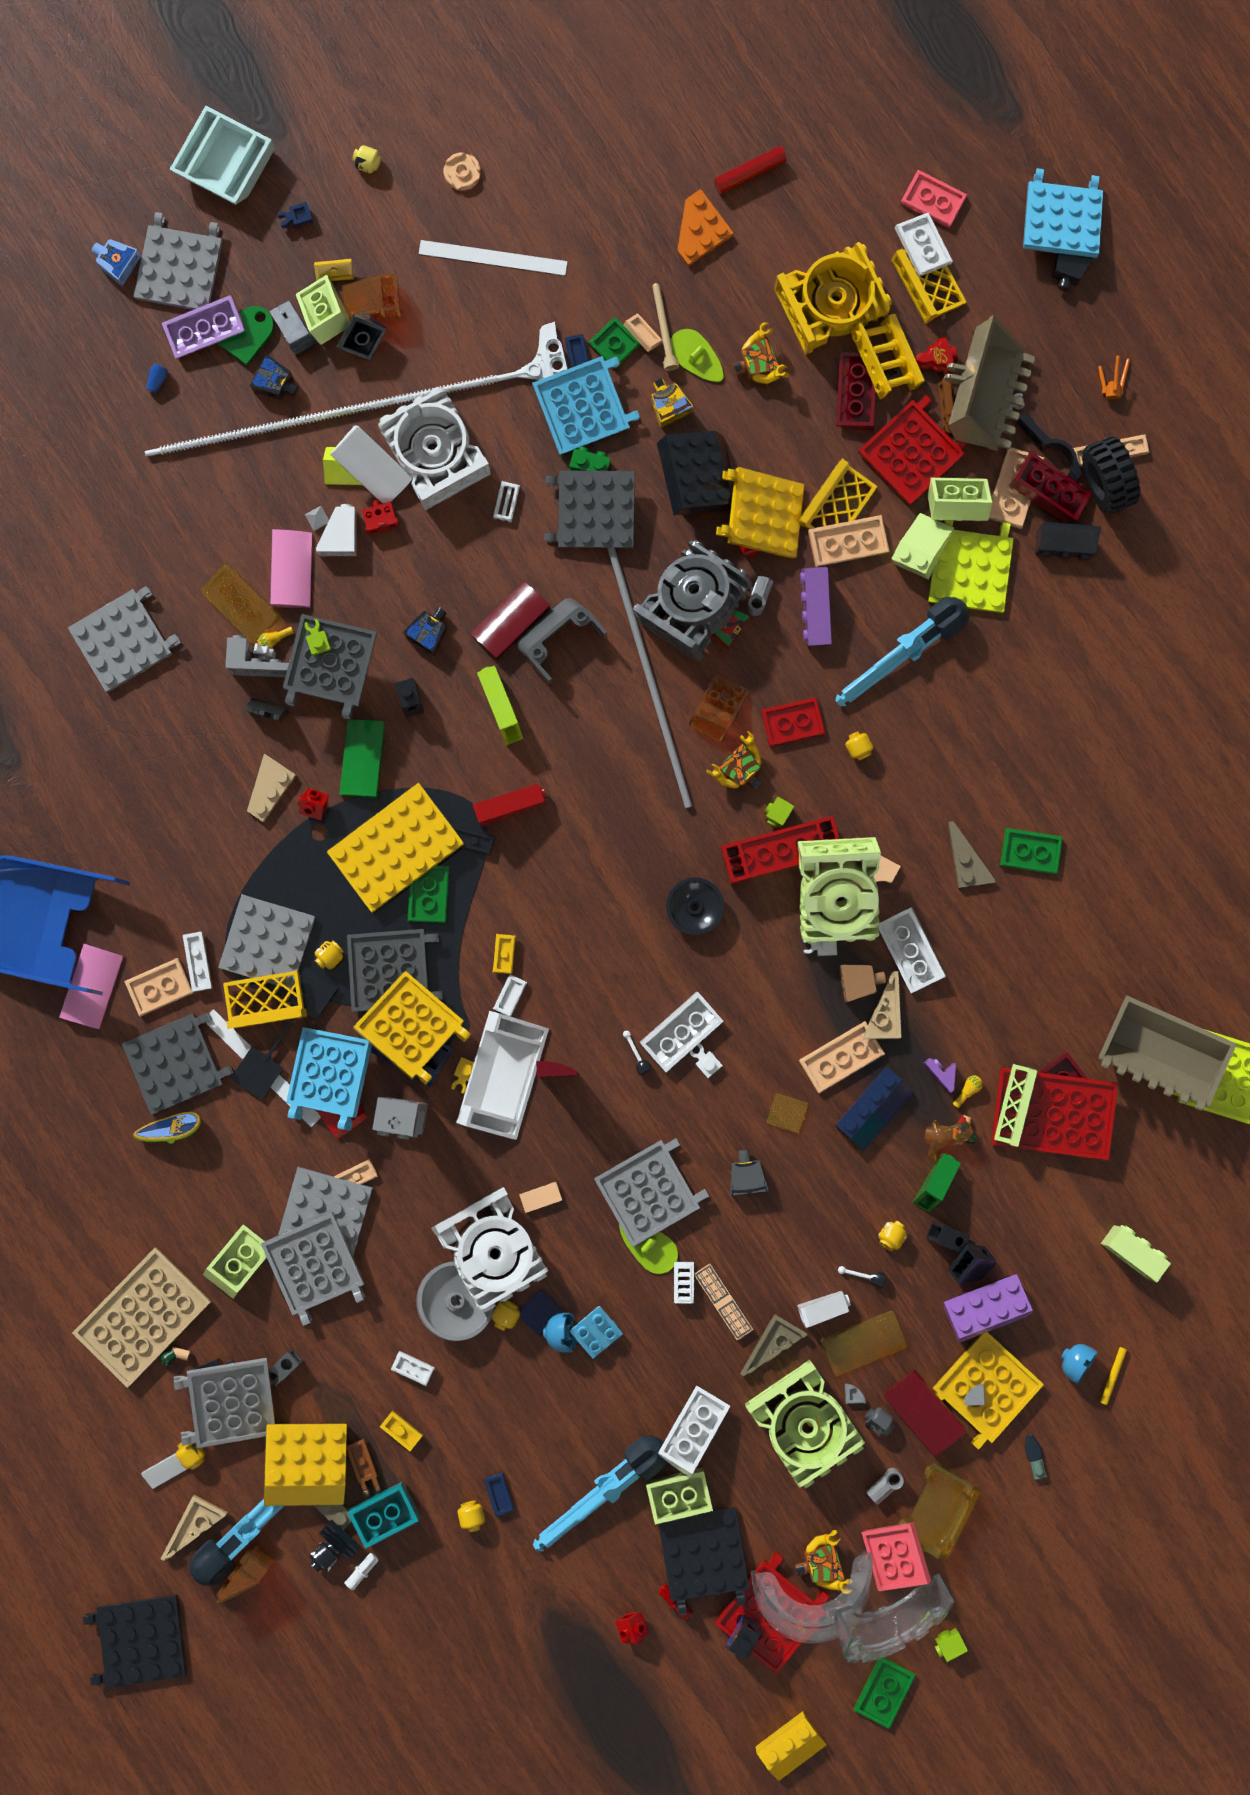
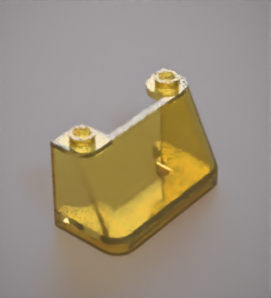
[898,1463,982,1559]

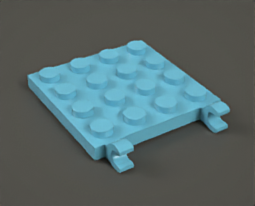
[1023,168,1103,258]
[532,356,640,455]
[286,1027,372,1131]

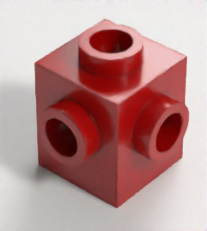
[298,788,329,820]
[615,1612,649,1646]

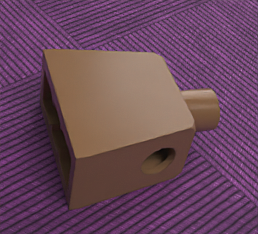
[839,965,886,1002]

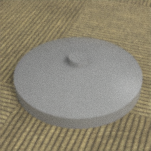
[416,1261,494,1341]

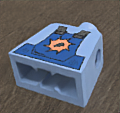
[92,239,141,286]

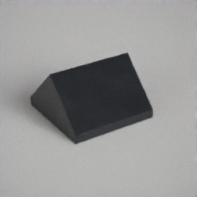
[337,312,387,360]

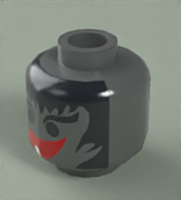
[865,1407,894,1437]

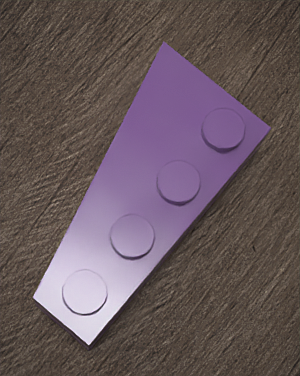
[800,567,831,646]

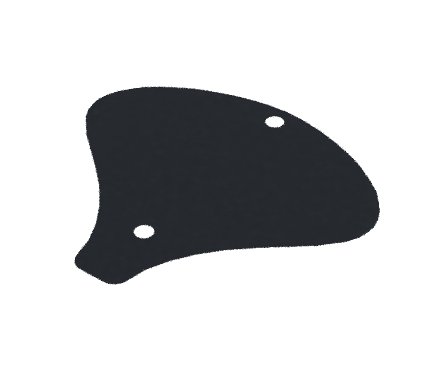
[225,788,488,1046]

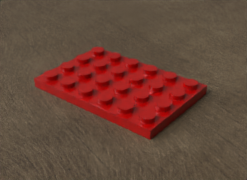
[991,1067,1118,1160]

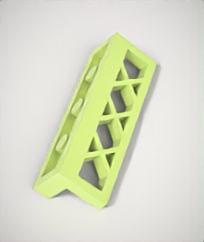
[994,1064,1037,1147]

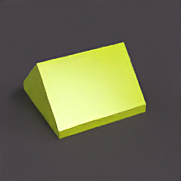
[323,447,362,485]

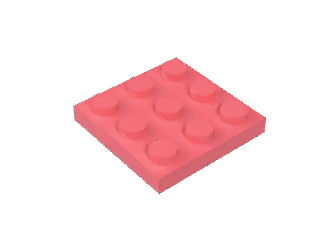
[861,1522,931,1591]

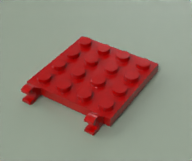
[858,395,969,506]
[714,1551,830,1675]

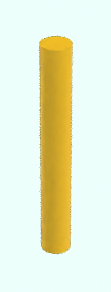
[1100,1347,1127,1405]

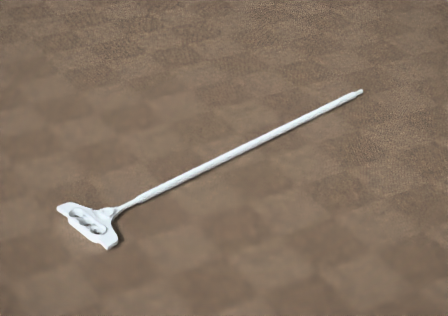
[145,322,567,457]

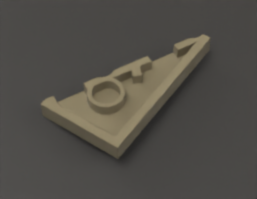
[948,821,995,888]
[740,1314,807,1376]

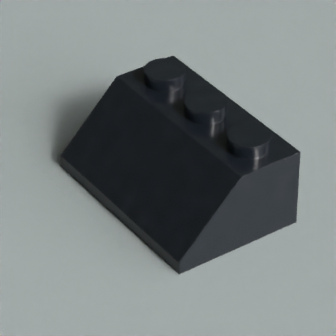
[1035,522,1101,560]

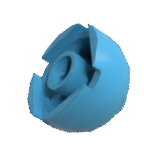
[543,1313,577,1353]
[1061,1344,1097,1385]

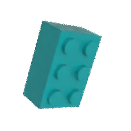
[348,1481,421,1549]

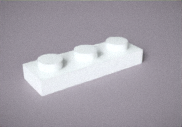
[183,931,213,992]

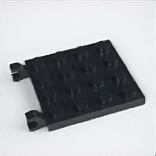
[659,1507,749,1615]
[83,1594,187,1688]

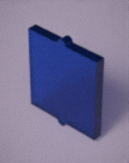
[519,1289,563,1336]

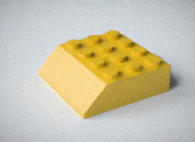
[264,1424,347,1506]

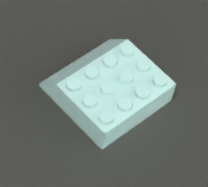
[170,106,275,205]

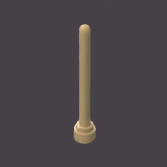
[653,283,679,371]

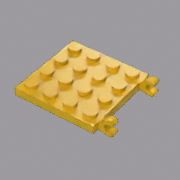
[716,467,804,559]
[353,971,470,1085]
[933,1332,1044,1450]

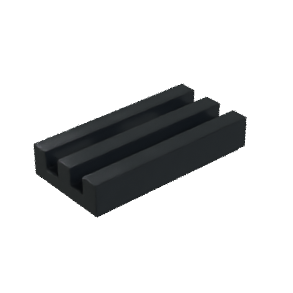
[319,1519,360,1560]

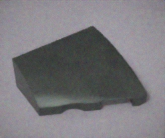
[245,698,289,722]

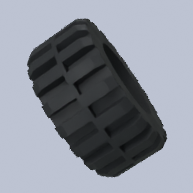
[1082,436,1141,514]

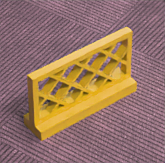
[891,248,967,324]
[798,458,877,529]
[223,971,307,1029]

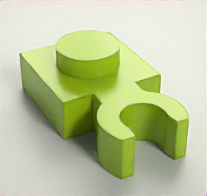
[305,619,331,656]

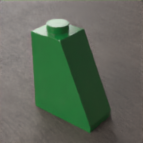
[912,1153,961,1213]

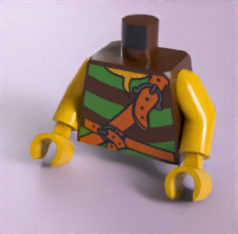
[706,731,763,791]

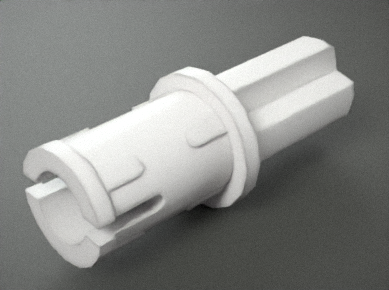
[345,1553,378,1591]

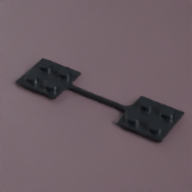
[230,966,338,1100]

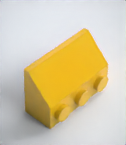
[755,1711,827,1781]

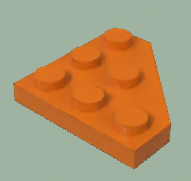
[677,189,733,267]

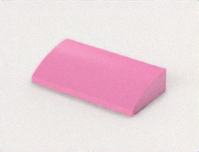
[270,529,312,608]
[59,944,124,1029]

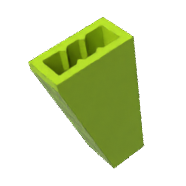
[477,666,524,746]

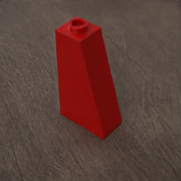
[473,784,547,827]

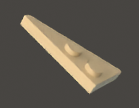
[863,971,901,1039]
[161,1495,228,1561]

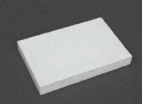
[895,213,953,277]

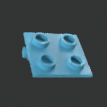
[569,1306,623,1359]

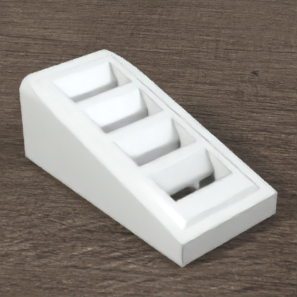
[674,1262,694,1303]

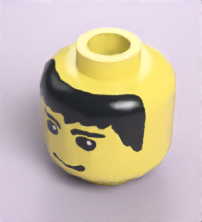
[352,145,381,174]

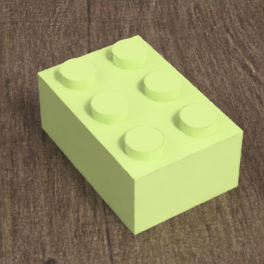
[928,478,992,521]
[1101,1225,1171,1282]
[646,1467,713,1524]

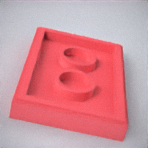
[900,170,967,229]

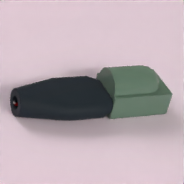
[1025,1434,1046,1480]

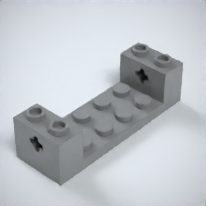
[225,635,290,677]
[372,1097,428,1140]

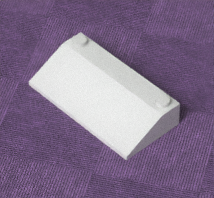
[456,1011,549,1140]

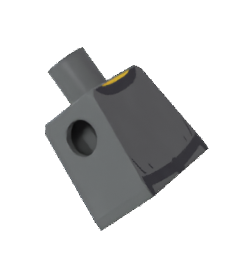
[730,1150,768,1196]

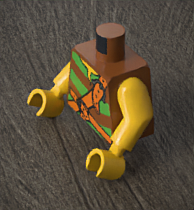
[732,322,789,384]
[795,1530,853,1594]

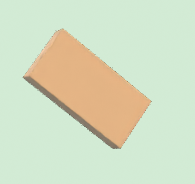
[624,313,663,352]
[519,1182,562,1213]

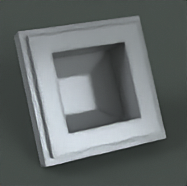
[305,506,329,531]

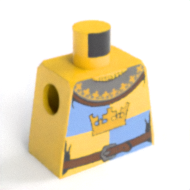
[651,378,693,428]

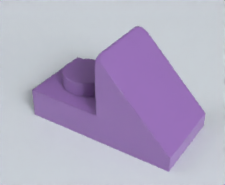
[923,1058,956,1093]

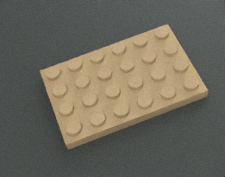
[72,1247,212,1388]

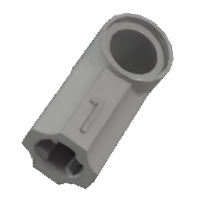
[747,576,773,616]
[866,1467,904,1505]

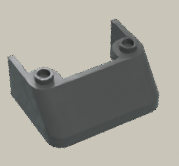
[517,598,607,686]

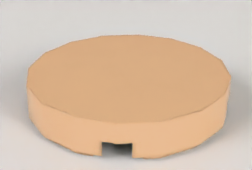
[443,152,481,191]

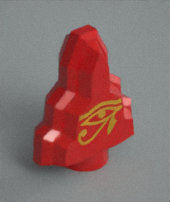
[915,337,958,374]

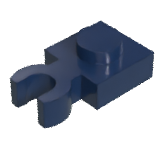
[277,202,313,228]

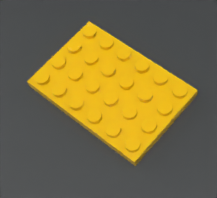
[327,783,464,913]

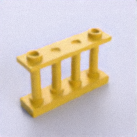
[851,314,925,399]

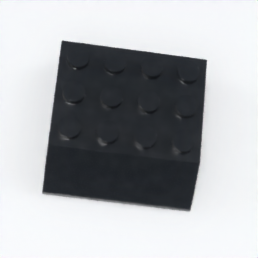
[657,431,734,515]

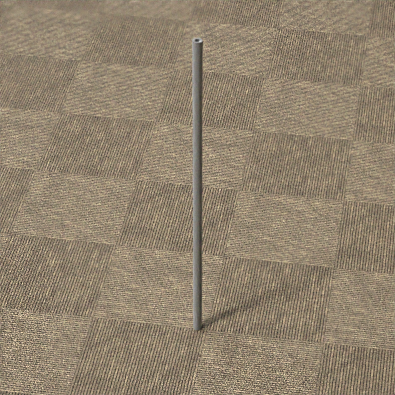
[607,548,692,808]

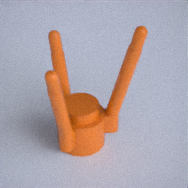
[1098,356,1130,399]

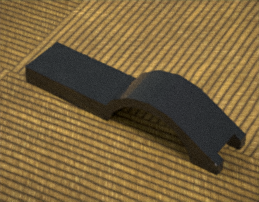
[1016,412,1082,482]

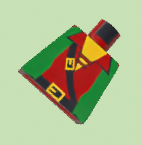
[704,609,749,650]

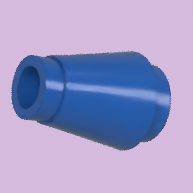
[146,363,168,393]

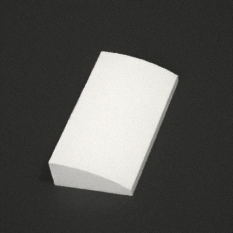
[330,426,413,504]
[878,907,946,993]
[639,992,723,1072]
[658,1386,730,1477]

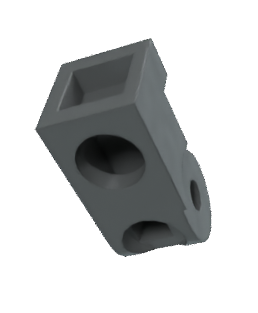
[268,1348,304,1387]

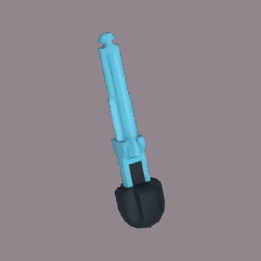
[835,597,970,706]
[533,1435,667,1551]
[189,1499,284,1586]

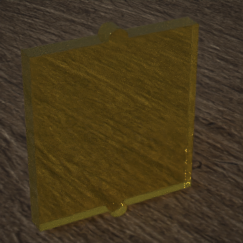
[831,487,871,522]
[766,1093,808,1134]

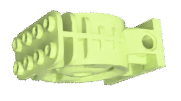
[798,837,881,944]
[745,1360,865,1488]

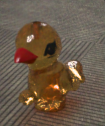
[925,1115,973,1162]

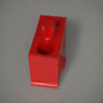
[362,500,400,535]

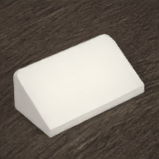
[141,1453,187,1489]

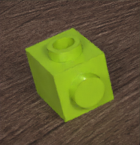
[764,797,794,828]
[935,1628,968,1662]

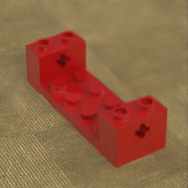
[720,816,840,886]

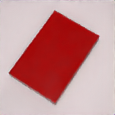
[761,697,825,747]

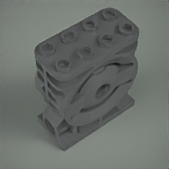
[633,540,753,662]

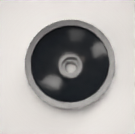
[666,877,724,935]

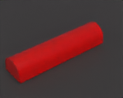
[714,146,787,194]

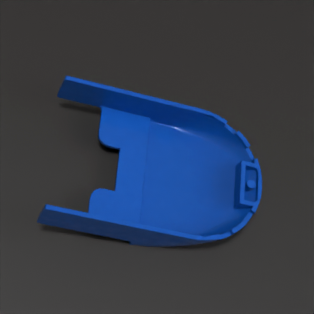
[0,855,130,995]

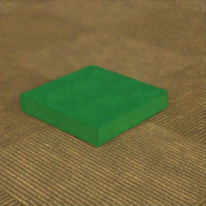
[588,317,641,370]

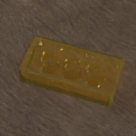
[200,563,282,644]
[820,1310,907,1377]

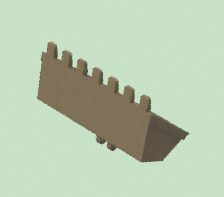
[944,315,1035,451]
[1098,995,1237,1111]

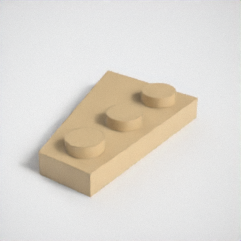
[247,754,296,822]

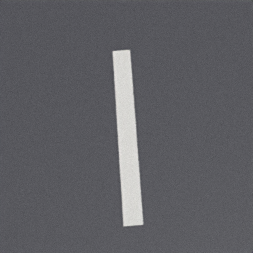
[419,240,567,275]
[206,1009,321,1127]

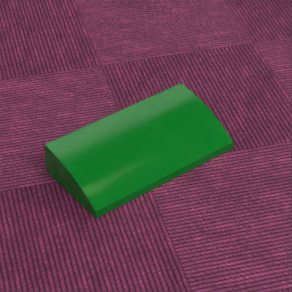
[339,720,386,799]

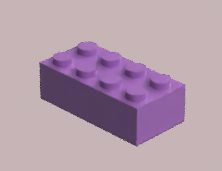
[943,1274,1033,1343]

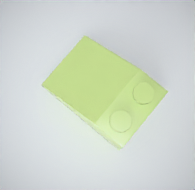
[296,275,350,345]
[892,513,954,580]
[203,1225,267,1299]

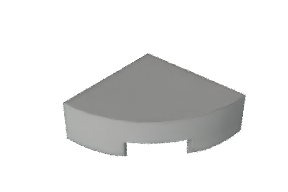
[844,1384,866,1404]
[964,1384,984,1405]

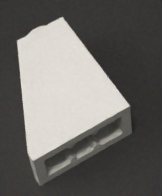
[316,504,357,556]
[797,1291,851,1328]

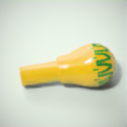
[258,627,294,649]
[953,1075,983,1109]

